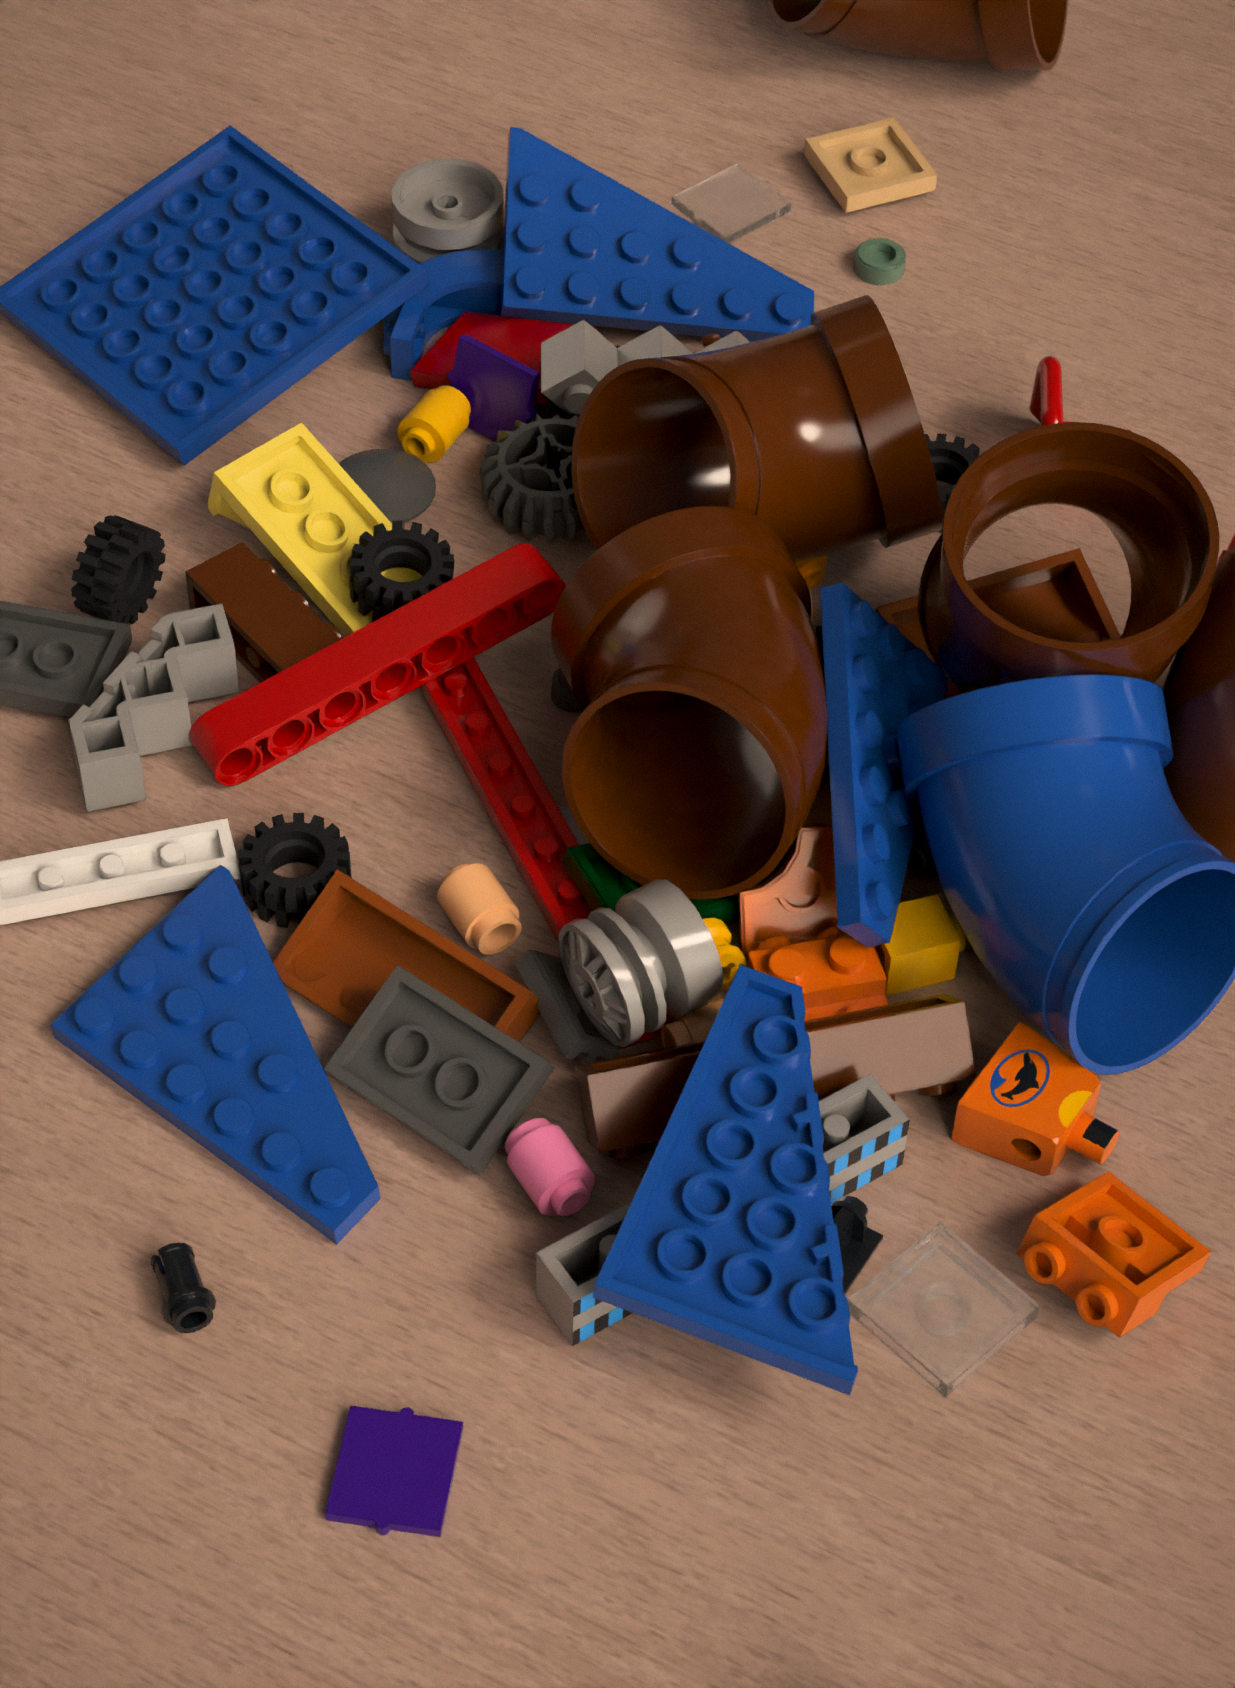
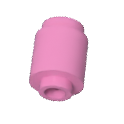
[505,1118,596,1216]

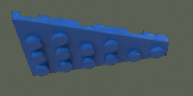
[500,127,814,342]
[820,582,948,948]
[50,865,381,1245]
[593,965,858,1396]

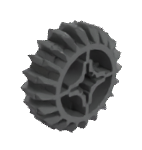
[480,411,586,544]

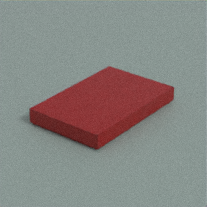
[410,312,595,405]

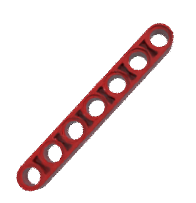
[189,544,566,786]

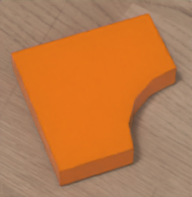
[737,824,838,954]

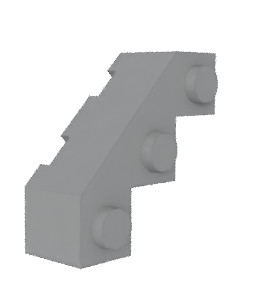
[541,319,751,417]
[69,604,239,812]

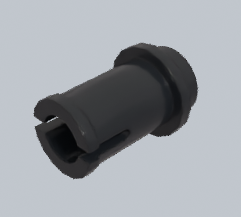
[151,1242,216,1333]

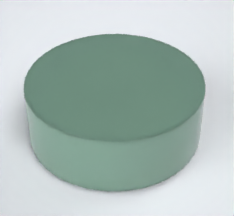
[854,238,906,285]

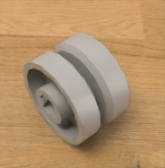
[392,159,504,264]

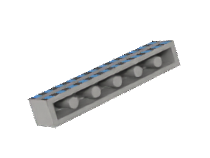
[536,1074,910,1346]

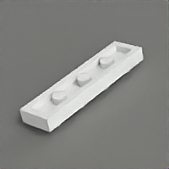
[0,818,240,925]

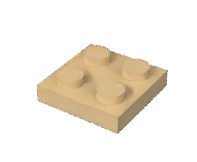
[804,117,937,213]

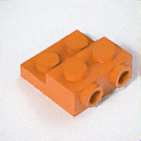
[748,926,888,1021]
[1016,1171,1212,1338]

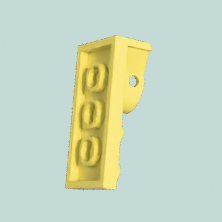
[208,422,423,637]

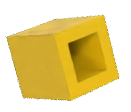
[875,894,965,996]

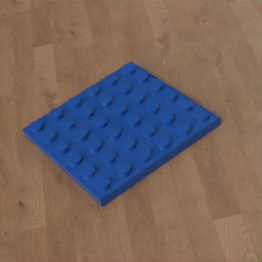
[0,125,429,466]

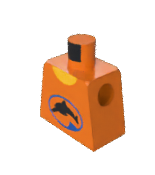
[951,1021,1120,1176]

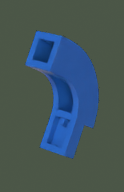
[383,249,503,381]

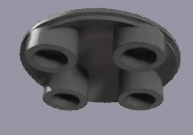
[338,449,436,529]

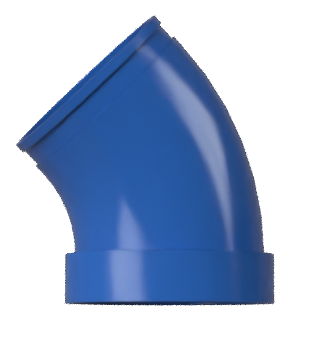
[896,675,1235,1075]

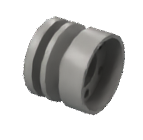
[559,879,724,1047]

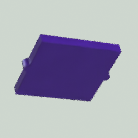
[448,334,540,442]
[325,1405,463,1537]

